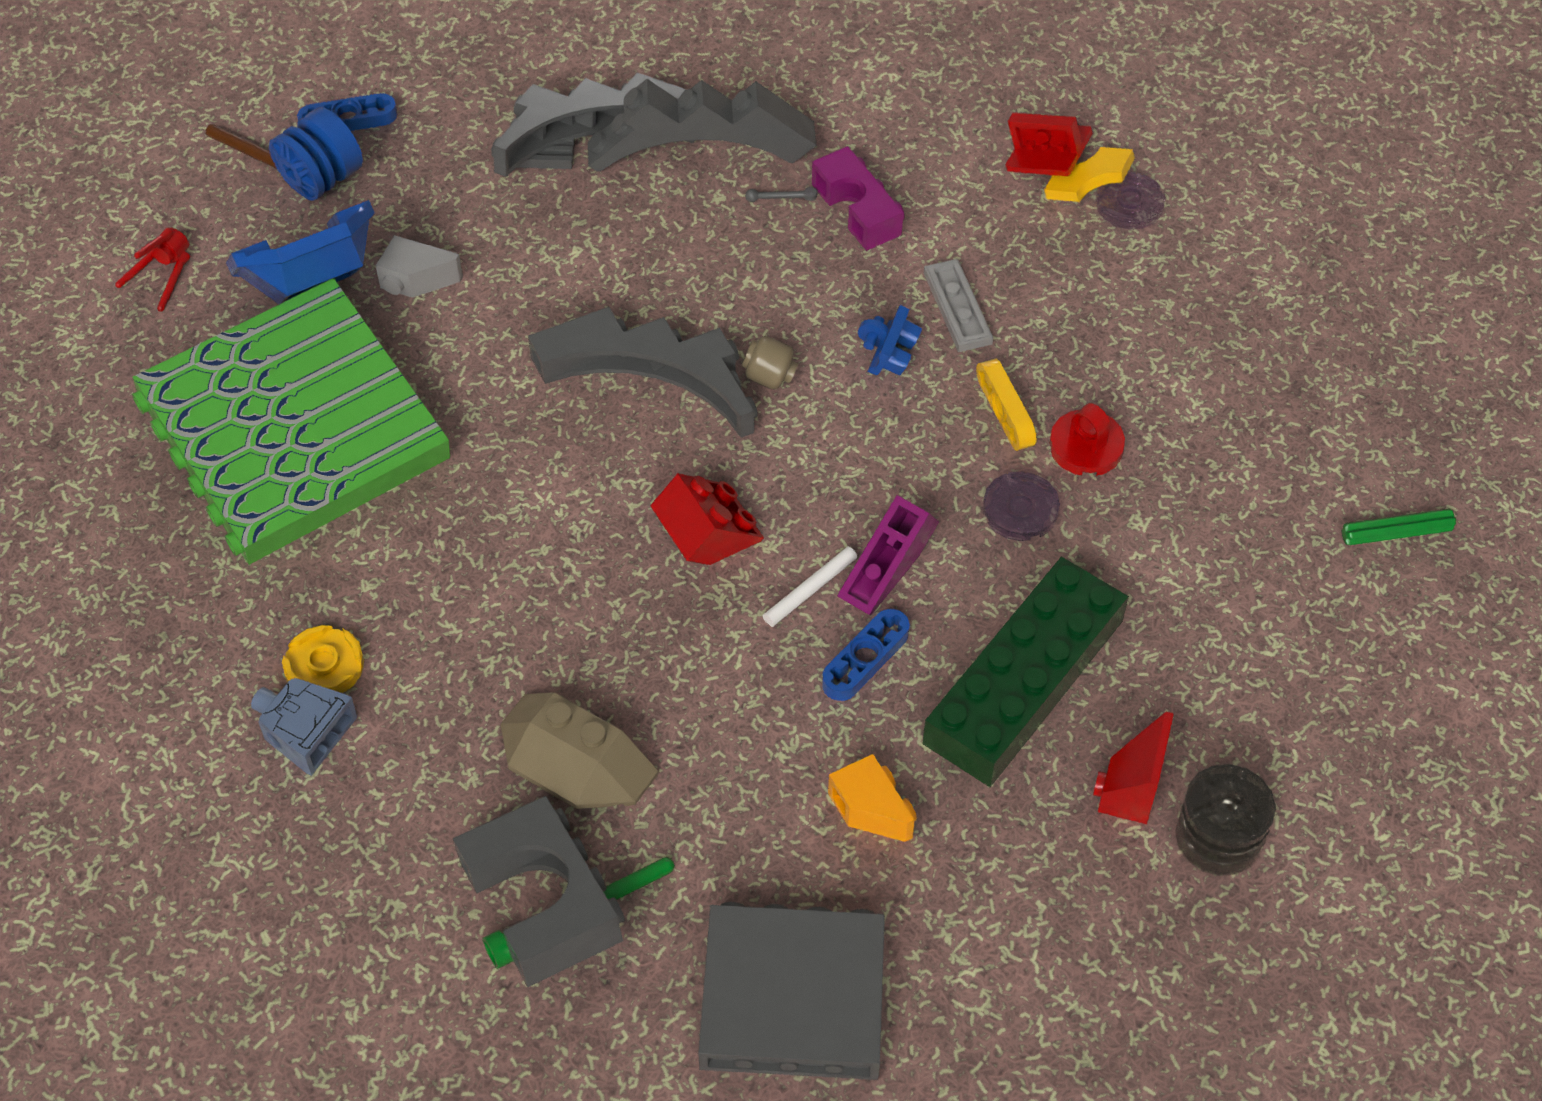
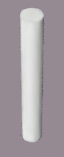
[763,546,857,627]

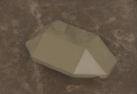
[501,692,659,809]

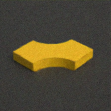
[1044,147,1135,202]

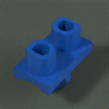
[858,305,922,376]

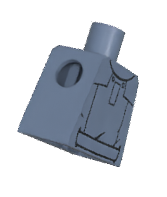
[251,678,357,776]

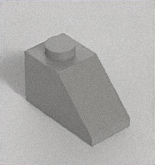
[375,235,463,298]

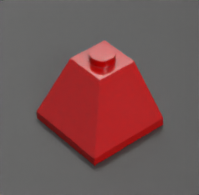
[1093,712,1174,824]

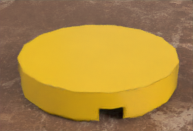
[282,625,364,693]

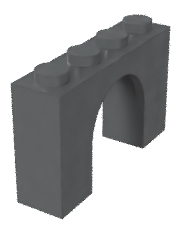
[452,796,625,987]

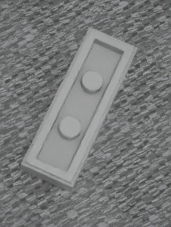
[924,259,993,352]

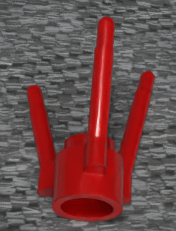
[115,228,191,312]

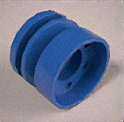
[269,107,363,201]

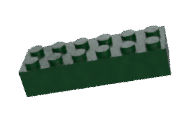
[922,556,1129,787]

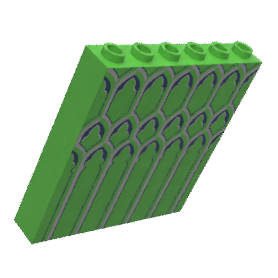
[132,278,450,565]

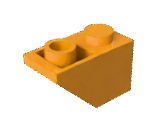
[828,754,917,842]

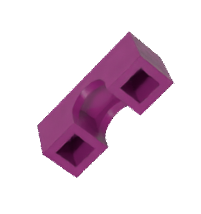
[812,146,905,251]

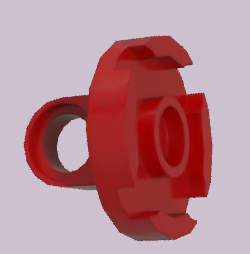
[1050,403,1125,476]

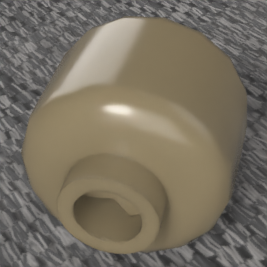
[741,336,798,390]

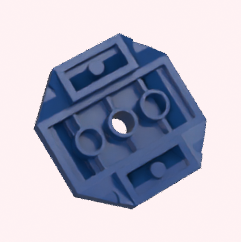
[226,200,375,304]

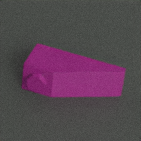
[837,495,939,616]

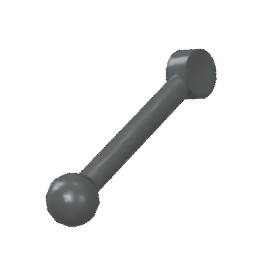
[745,187,818,202]

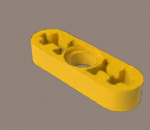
[976,358,1036,451]

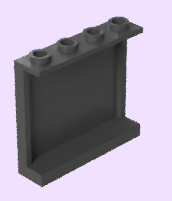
[698,902,885,1080]

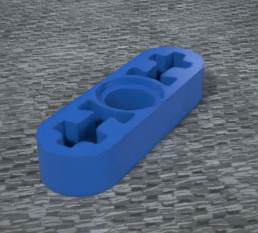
[297,93,397,131]
[822,609,909,701]

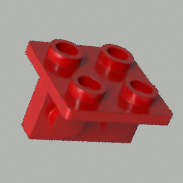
[1005,113,1093,176]

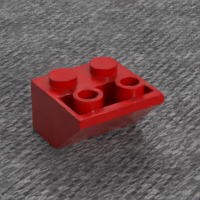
[650,473,764,565]

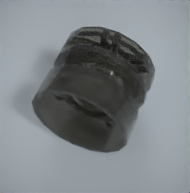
[1175,764,1276,876]

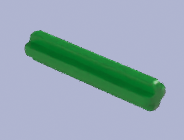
[1342,509,1456,545]

